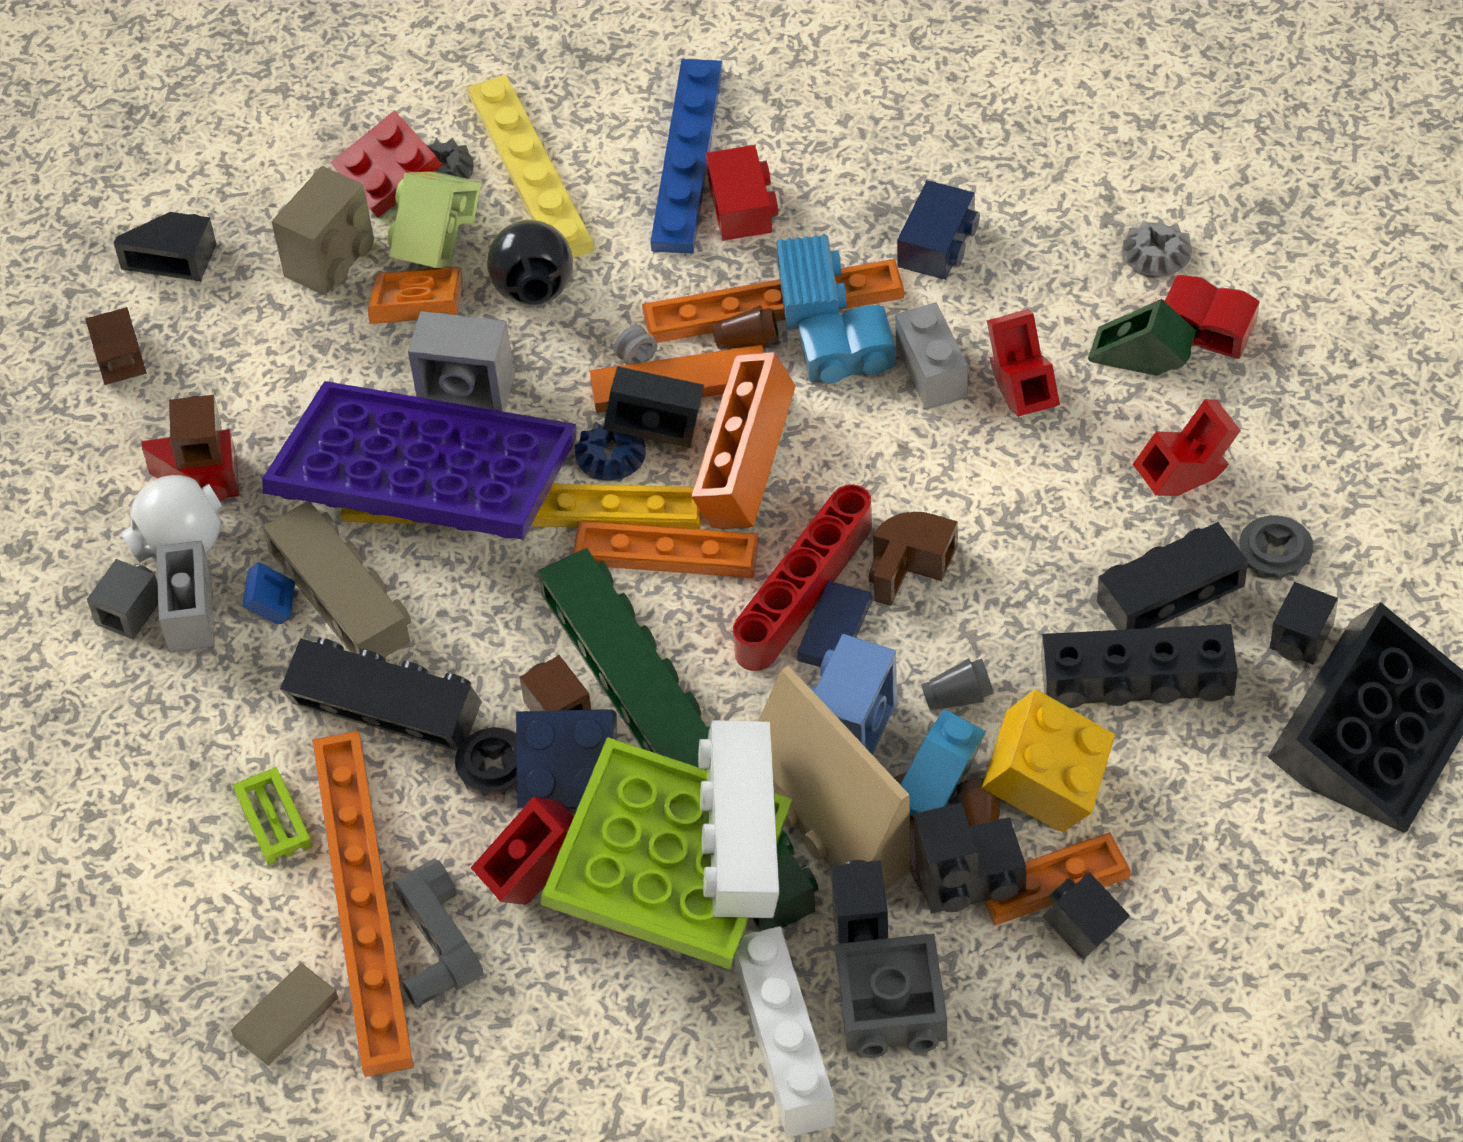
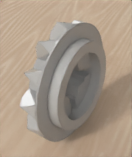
[1122,219,1192,276]

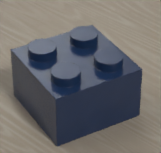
[516,709,617,810]

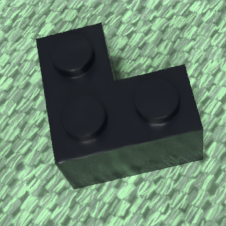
[914,803,1026,914]

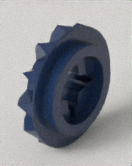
[575,421,646,481]

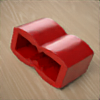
[1165,275,1260,359]

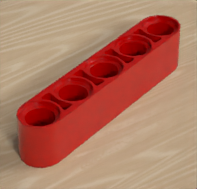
[733,484,872,671]

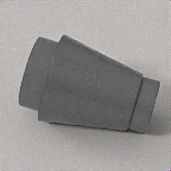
[921,658,994,711]

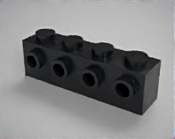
[1041,624,1238,708]
[280,638,482,751]

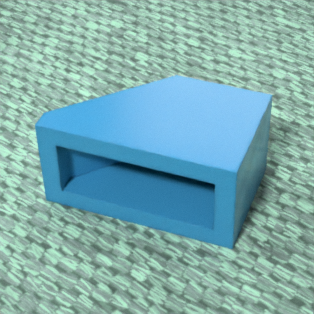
[900,709,986,817]

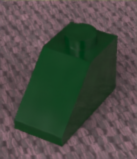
[1088,299,1196,376]

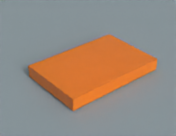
[368,266,463,324]

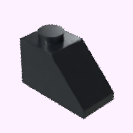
[114,212,217,282]

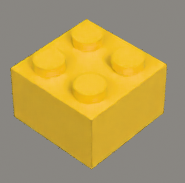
[982,689,1116,832]

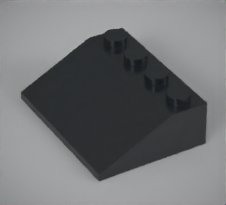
[1267,602,1463,833]

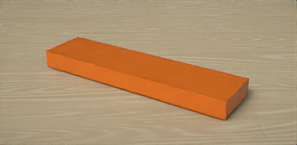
[589,345,764,413]
[573,521,759,578]

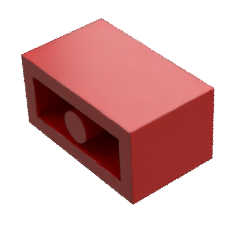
[706,145,778,241]
[470,797,574,905]

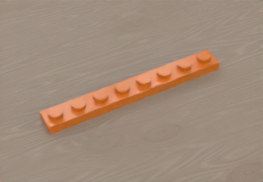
[312,731,414,1077]

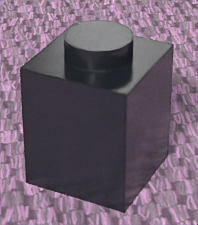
[1270,582,1338,665]
[1042,872,1130,960]

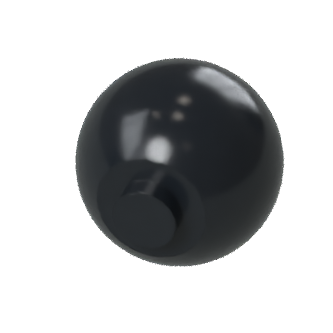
[487,220,573,306]

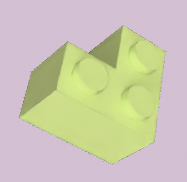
[388,172,482,268]

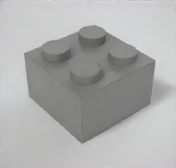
[408,311,515,412]

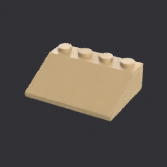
[758,665,910,889]

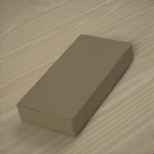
[231,963,338,1066]

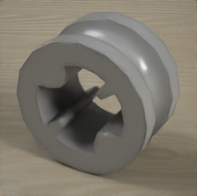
[613,325,658,365]

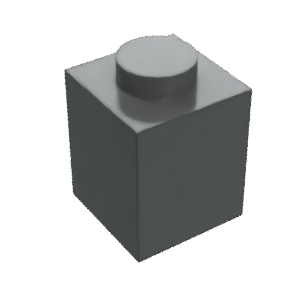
[87,559,158,640]

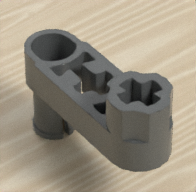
[393,858,484,1009]

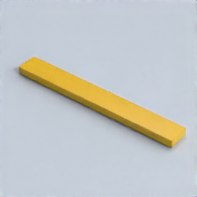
[341,483,701,530]

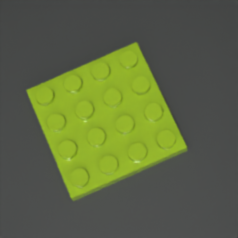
[540,737,792,969]

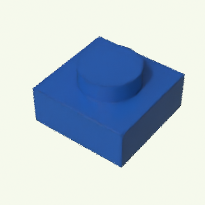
[242,562,295,624]

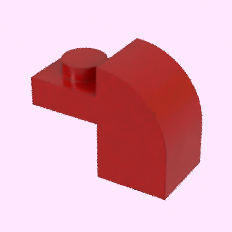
[986,309,1060,417]
[1133,399,1241,496]

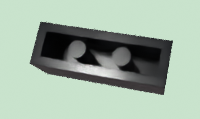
[1097,522,1248,630]

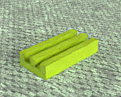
[232,767,312,865]

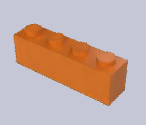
[691,352,796,529]

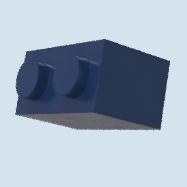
[897,180,980,280]

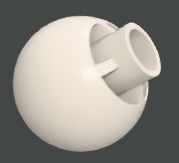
[121,475,223,563]

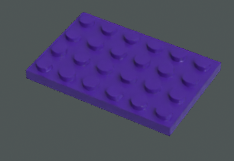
[262,381,576,540]

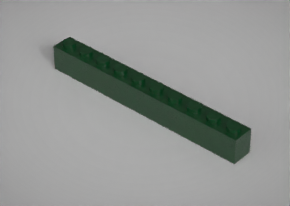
[538,548,819,931]

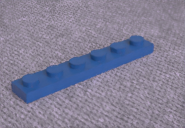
[650,59,723,254]

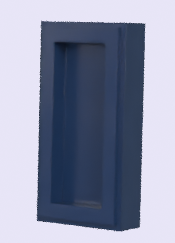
[797,581,872,667]

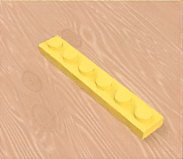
[468,75,594,258]

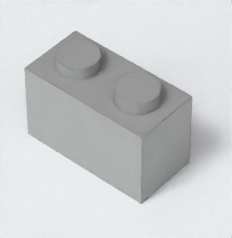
[895,302,968,410]
[156,541,215,652]

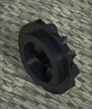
[455,727,517,797]

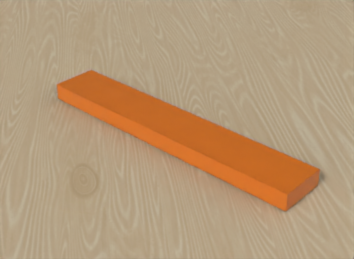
[642,259,904,343]

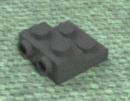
[835,933,947,1058]

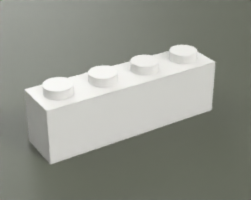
[698,720,779,918]
[734,926,836,1138]

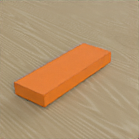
[983,832,1131,926]

